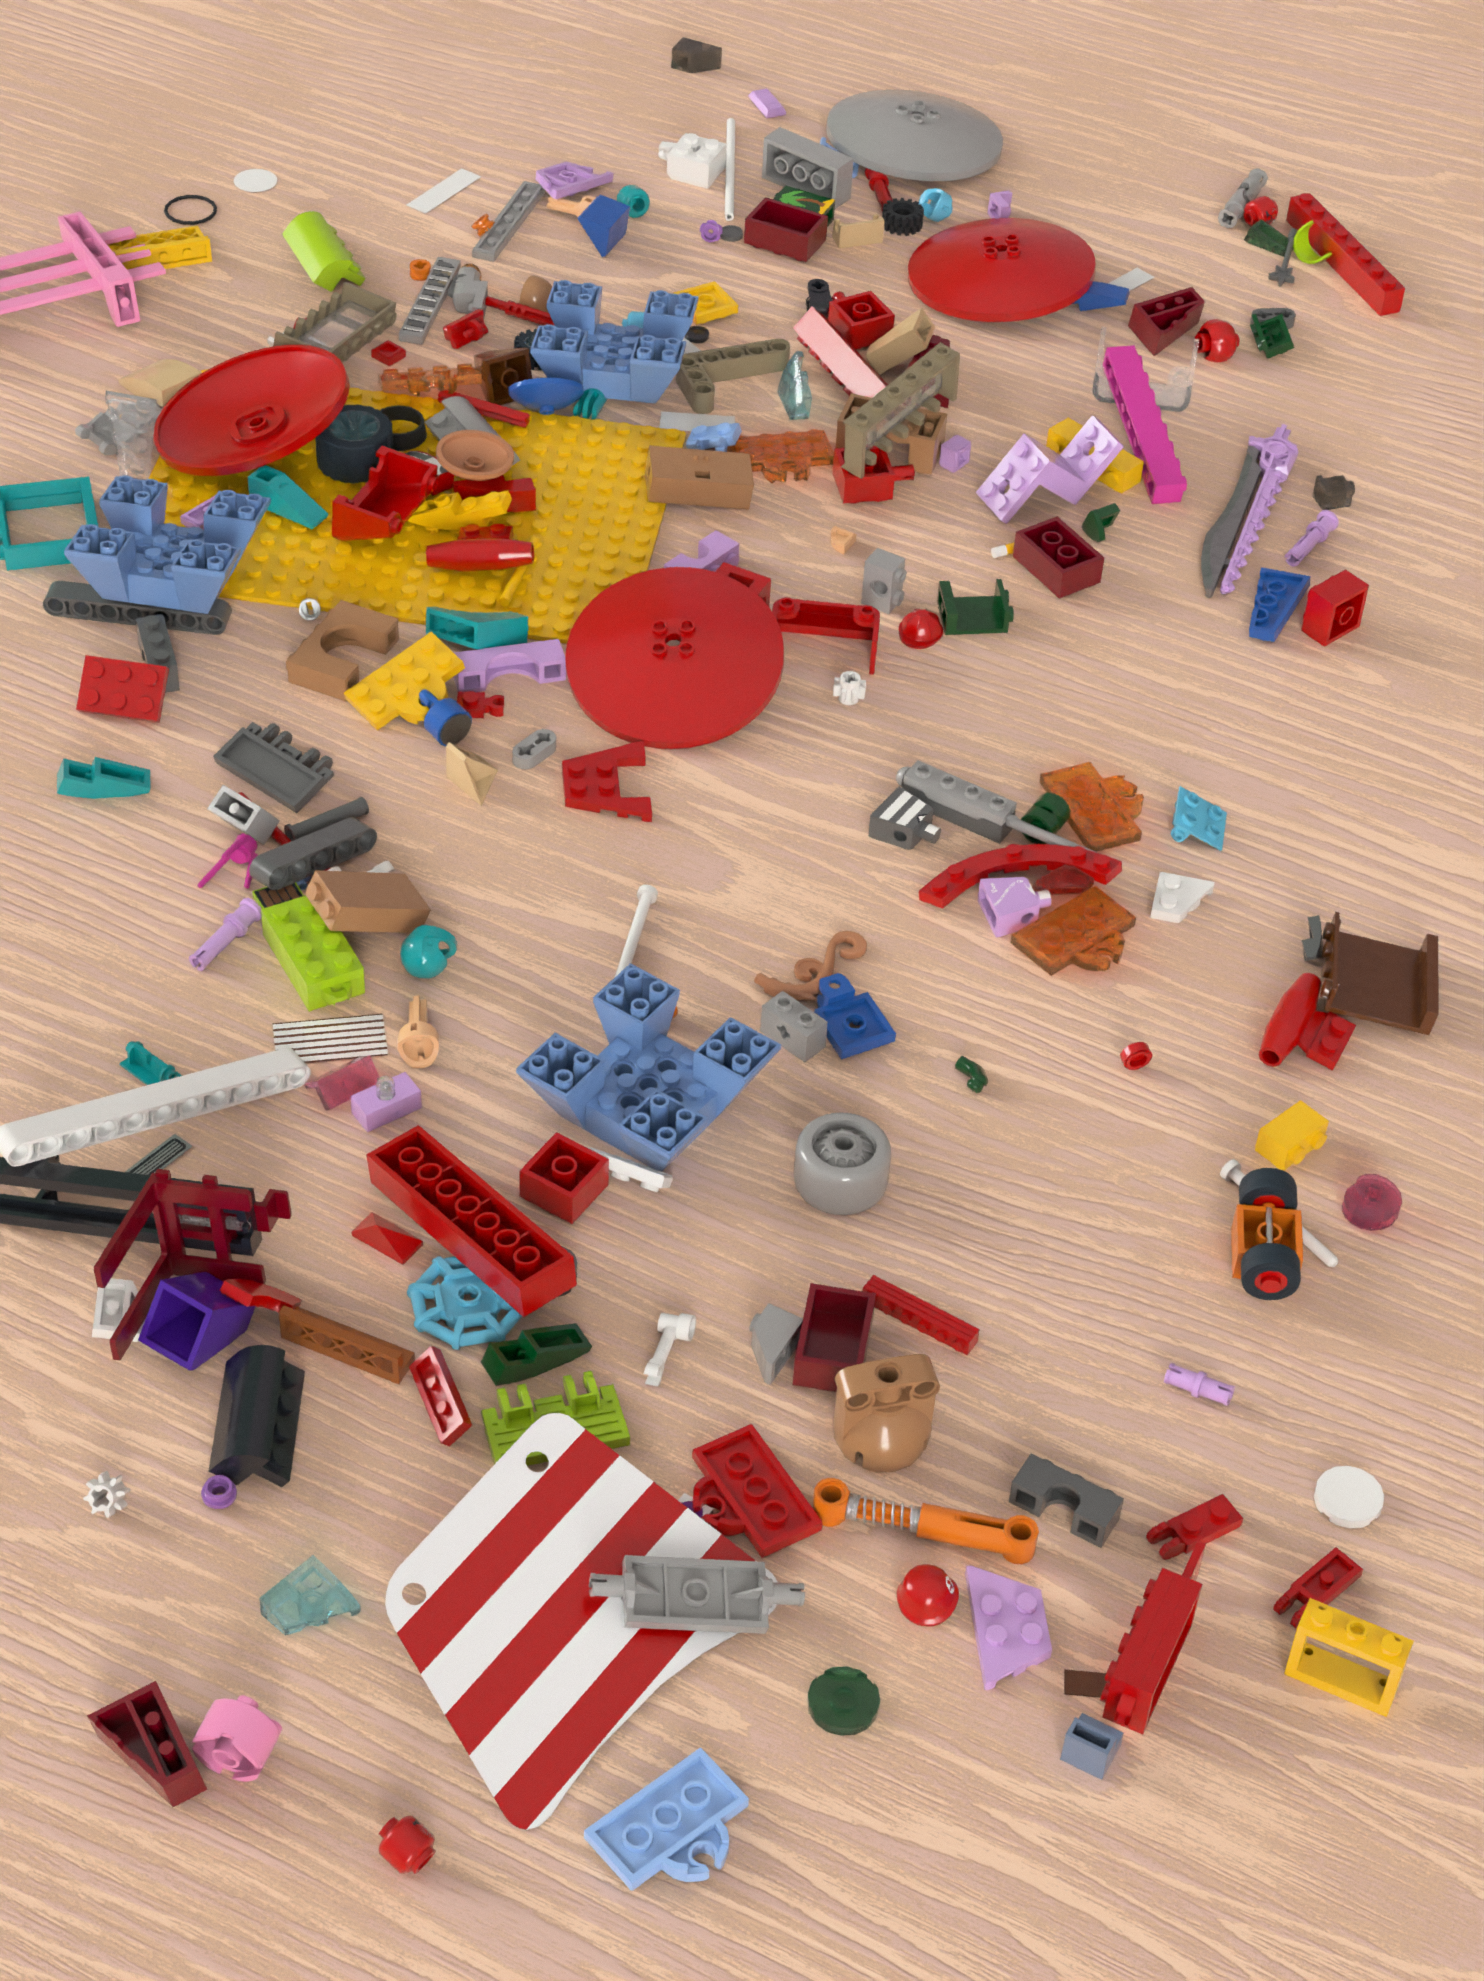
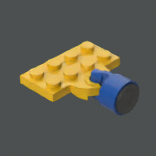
[344,632,472,746]

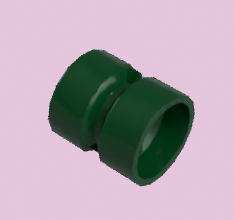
[1021,793,1071,844]

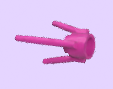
[198,833,258,889]

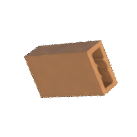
[305,870,431,933]

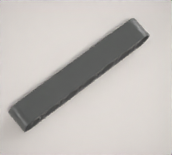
[43,581,232,635]

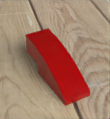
[453,475,536,512]

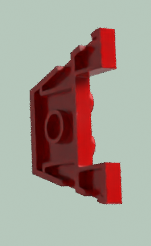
[562,741,652,822]

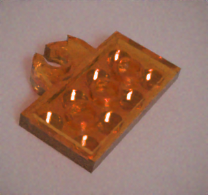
[378,363,482,396]
[727,429,834,484]
[1039,762,1144,852]
[1010,886,1136,976]

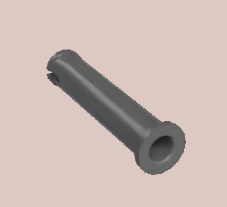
[284,797,369,841]

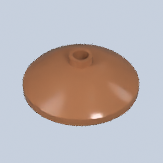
[436,430,514,481]

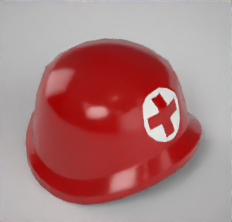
[897,1564,959,1627]

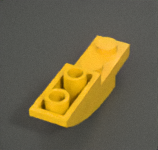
[408,490,512,530]

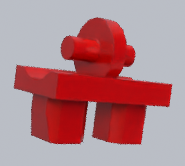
[443,309,489,349]

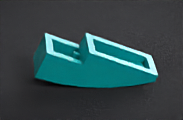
[57,757,151,799]

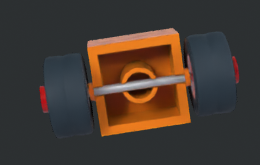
[1231,1168,1303,1300]

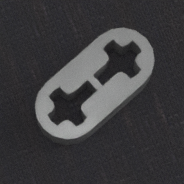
[512,729,556,770]

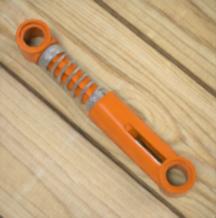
[813,1478,1039,1564]

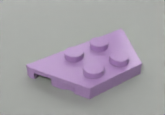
[535,162,614,199]
[965,1566,1052,1690]

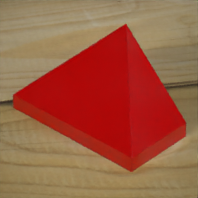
[352,1212,423,1265]

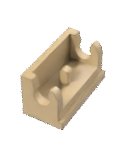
[832,214,884,248]

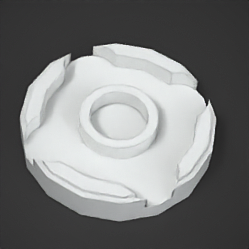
[1314,1466,1384,1529]

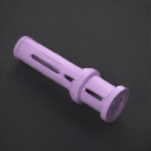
[1285,510,1339,567]
[189,898,262,971]

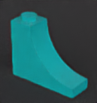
[426,606,528,650]

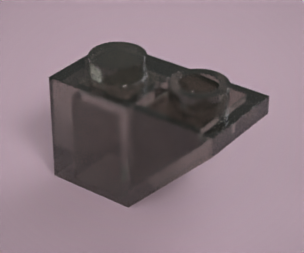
[671,37,722,73]

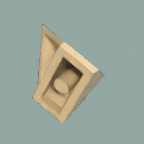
[446,742,499,806]

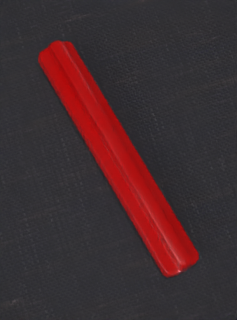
[438,389,530,428]

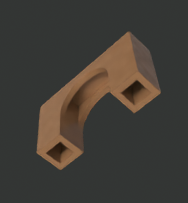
[286,600,399,701]

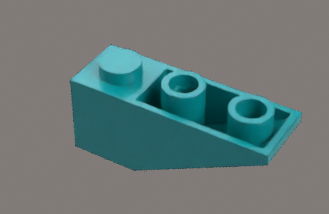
[248,465,328,529]

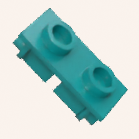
[120,1041,182,1085]

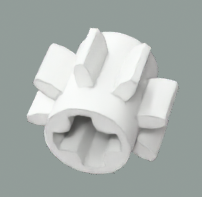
[833,671,866,705]
[83,1471,131,1518]

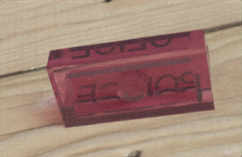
[304,1055,382,1110]

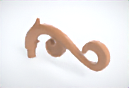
[754,931,867,1001]

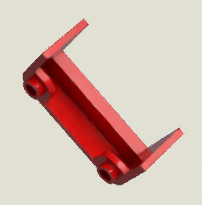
[772,597,880,675]

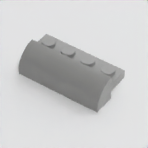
[425,396,520,466]

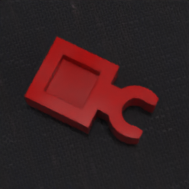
[457,691,504,719]

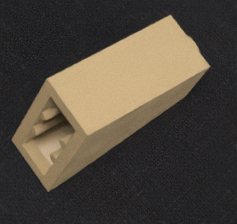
[866,308,935,375]

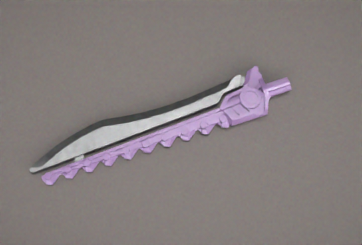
[1201,424,1298,598]

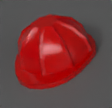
[899,608,943,649]

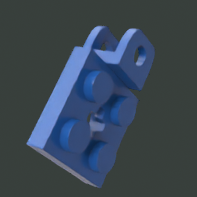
[814,973,896,1060]

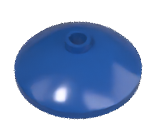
[509,378,584,415]

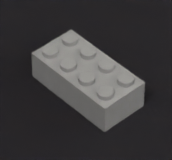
[762,127,854,209]

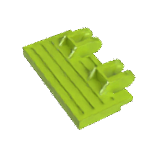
[481,1371,630,1466]

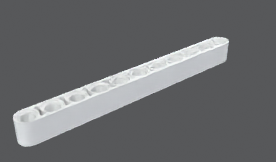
[0,1048,311,1167]

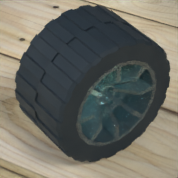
[315,404,393,483]

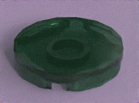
[807,1666,880,1736]

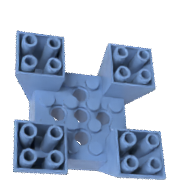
[530,280,699,404]
[64,475,271,614]
[516,963,781,1171]

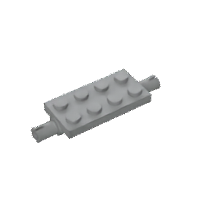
[589,1555,805,1634]

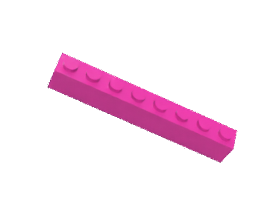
[1102,345,1187,504]

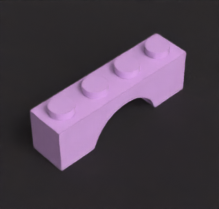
[453,639,566,692]

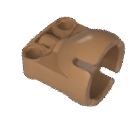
[833,1354,940,1473]

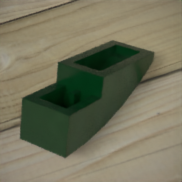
[481,1323,592,1386]

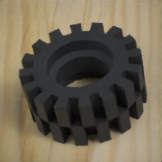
[882,198,924,236]

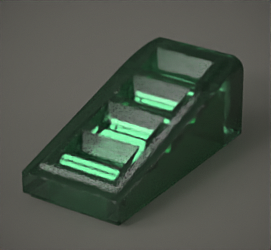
[1244,220,1294,257]

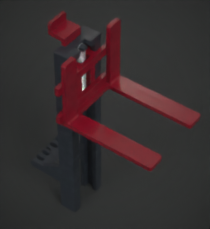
[0,1155,292,1361]

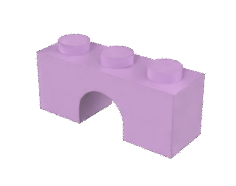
[664,530,740,572]

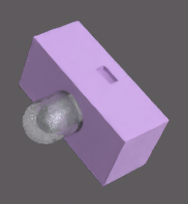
[351,1072,422,1132]

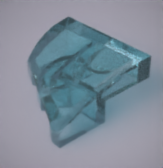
[777,351,812,420]
[259,1555,361,1636]

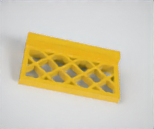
[108,225,212,270]

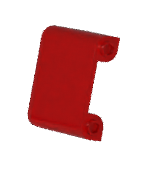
[332,446,439,541]

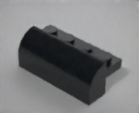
[209,1345,305,1487]

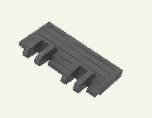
[213,722,335,813]

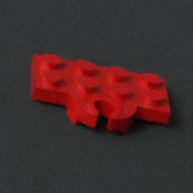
[692,1424,823,1558]

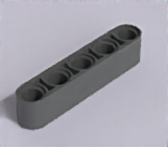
[249,817,377,890]

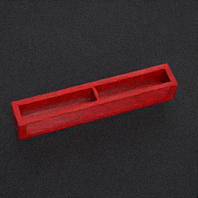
[862,1275,980,1356]

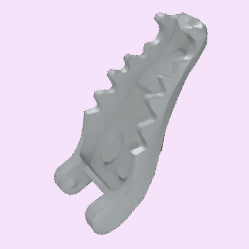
[75,397,163,455]

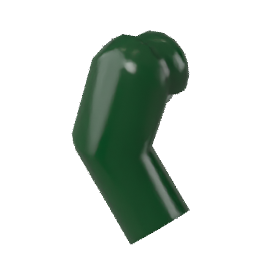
[955,1056,988,1093]

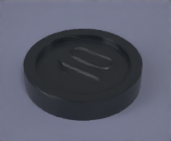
[685,326,709,343]

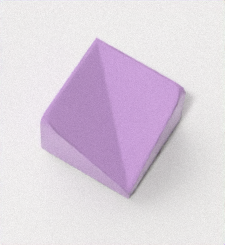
[939,435,971,473]

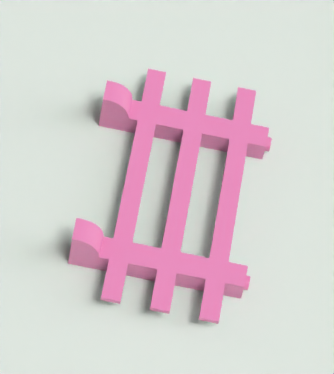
[0,211,166,327]

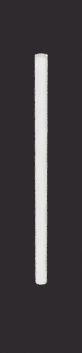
[725,118,735,221]

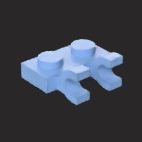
[686,423,742,452]

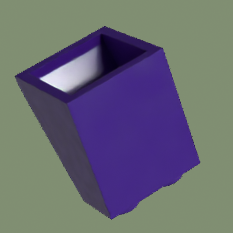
[138,1272,256,1371]

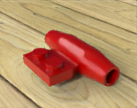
[426,524,534,571]
[1259,973,1356,1071]

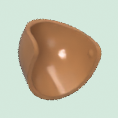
[519,275,552,313]

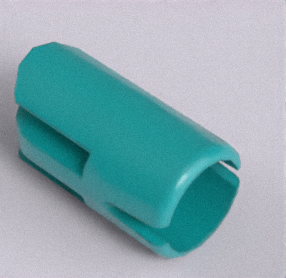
[573,388,608,420]

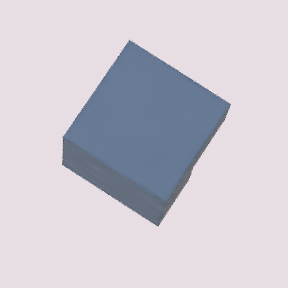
[1060,1713,1124,1780]

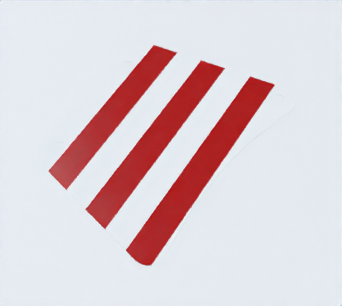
[385,1413,778,1830]

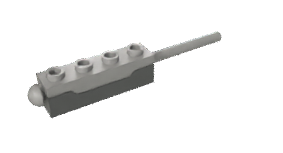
[896,760,1098,853]

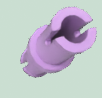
[1164,1363,1235,1406]

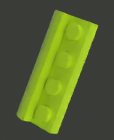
[282,211,366,292]

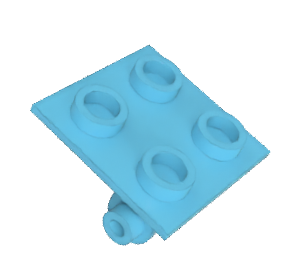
[1171,786,1227,851]

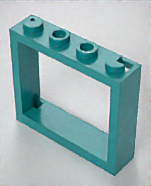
[0,476,98,571]

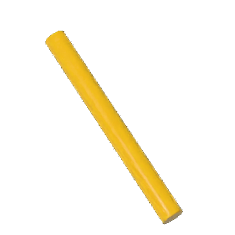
[499,536,540,607]

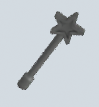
[1268,228,1298,287]

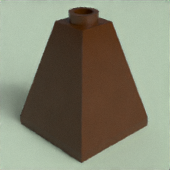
[473,347,532,405]

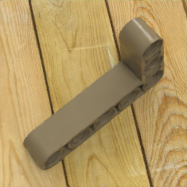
[676,339,790,414]

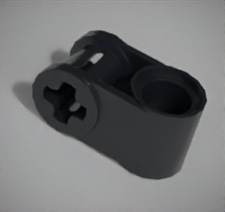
[806,279,833,319]

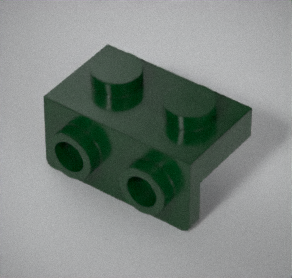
[1250,313,1295,359]

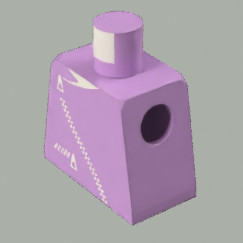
[977,877,1051,938]

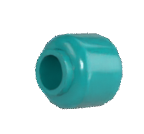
[617,185,650,218]

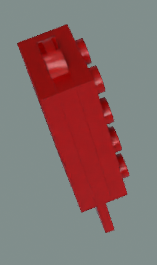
[1100,1541,1206,1735]

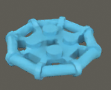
[407,1256,522,1350]

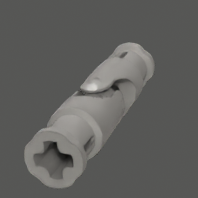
[1218,168,1268,228]

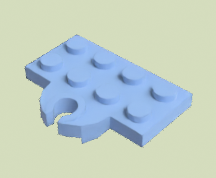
[584,1747,749,1891]

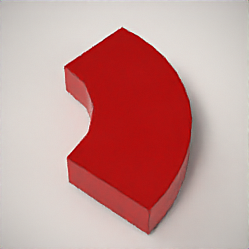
[219,1278,302,1313]

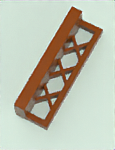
[279,1306,415,1385]

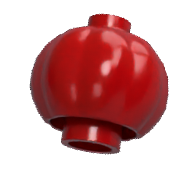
[1194,319,1240,362]

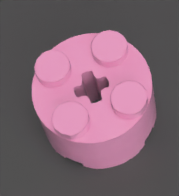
[192,1695,282,1782]

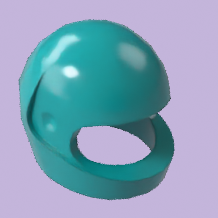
[400,925,457,979]

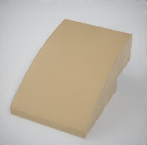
[118,359,202,408]

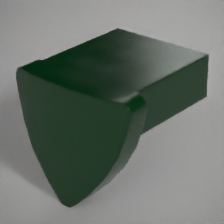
[1082,503,1120,542]

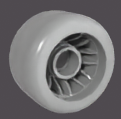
[794,1113,891,1215]

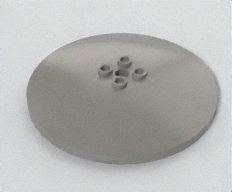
[826,90,1003,181]

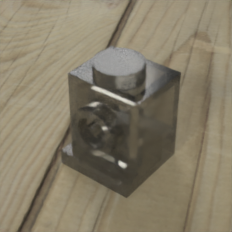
[1312,475,1355,510]

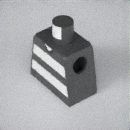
[868,786,941,850]

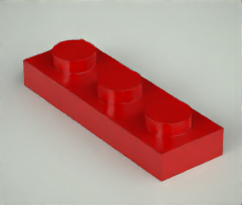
[409,1346,472,1447]

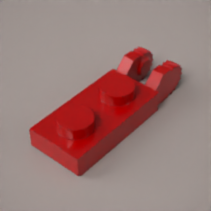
[1146,1494,1243,1560]
[1273,1547,1363,1629]

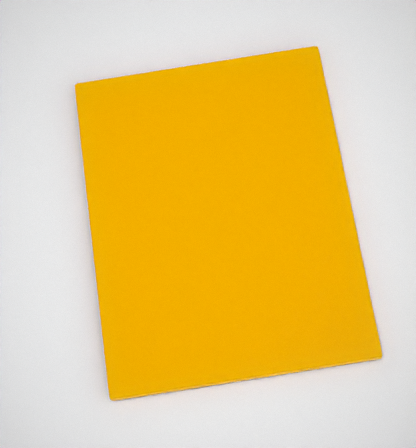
[148,369,686,644]

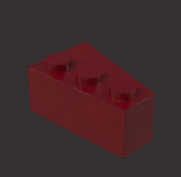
[1128,287,1205,356]
[87,1681,208,1807]

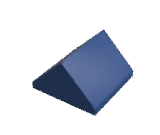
[577,195,630,258]

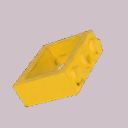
[1284,1598,1414,1717]

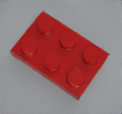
[76,655,169,723]

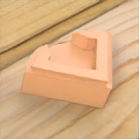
[830,526,857,555]

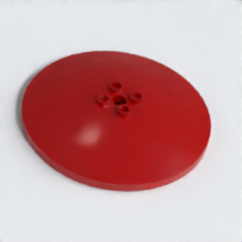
[908,218,1096,322]
[153,345,350,476]
[565,567,784,749]

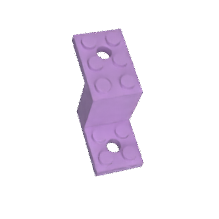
[976,415,1124,524]

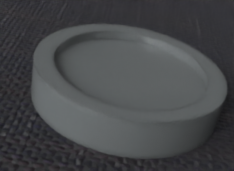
[720,225,743,242]

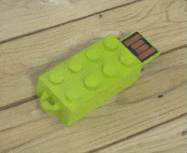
[252,882,365,1012]

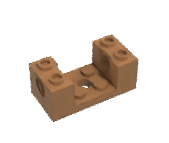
[835,393,947,475]

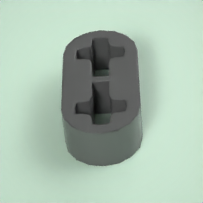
[1250,308,1296,329]

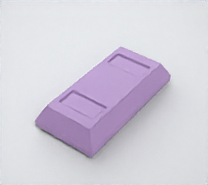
[748,88,786,118]

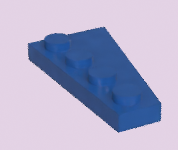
[1249,567,1311,642]

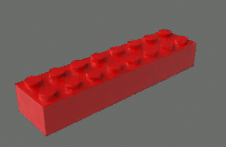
[366,1125,577,1317]

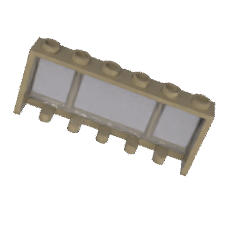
[273,282,397,363]
[841,342,960,479]

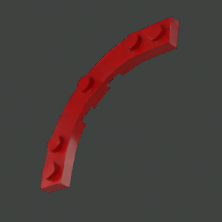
[919,844,1122,909]

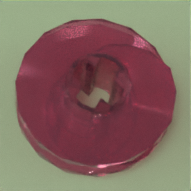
[1341,1174,1402,1231]

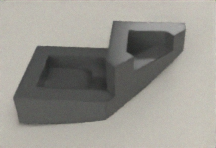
[1302,915,1323,961]

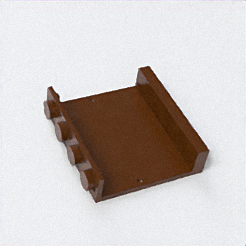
[1320,912,1439,1035]

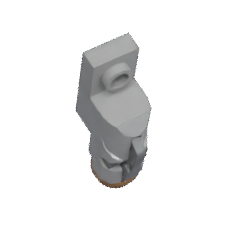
[447,263,488,319]

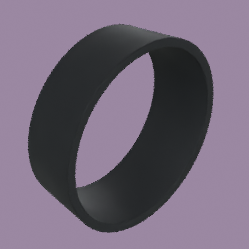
[380,405,427,451]

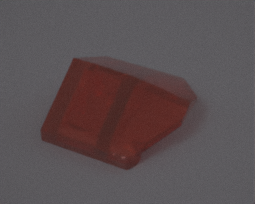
[1032,864,1094,895]

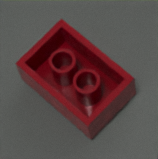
[1013,516,1105,599]

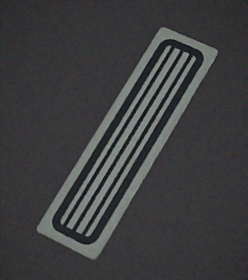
[125,1134,192,1175]

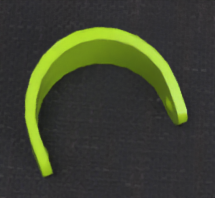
[1293,220,1332,264]

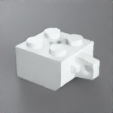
[658,133,727,189]

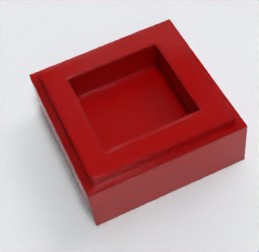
[371,340,406,367]

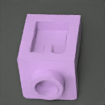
[987,190,1012,218]

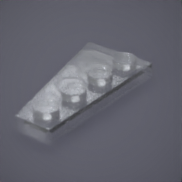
[105,390,157,480]

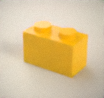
[1255,1100,1329,1171]

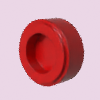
[1120,1042,1152,1070]

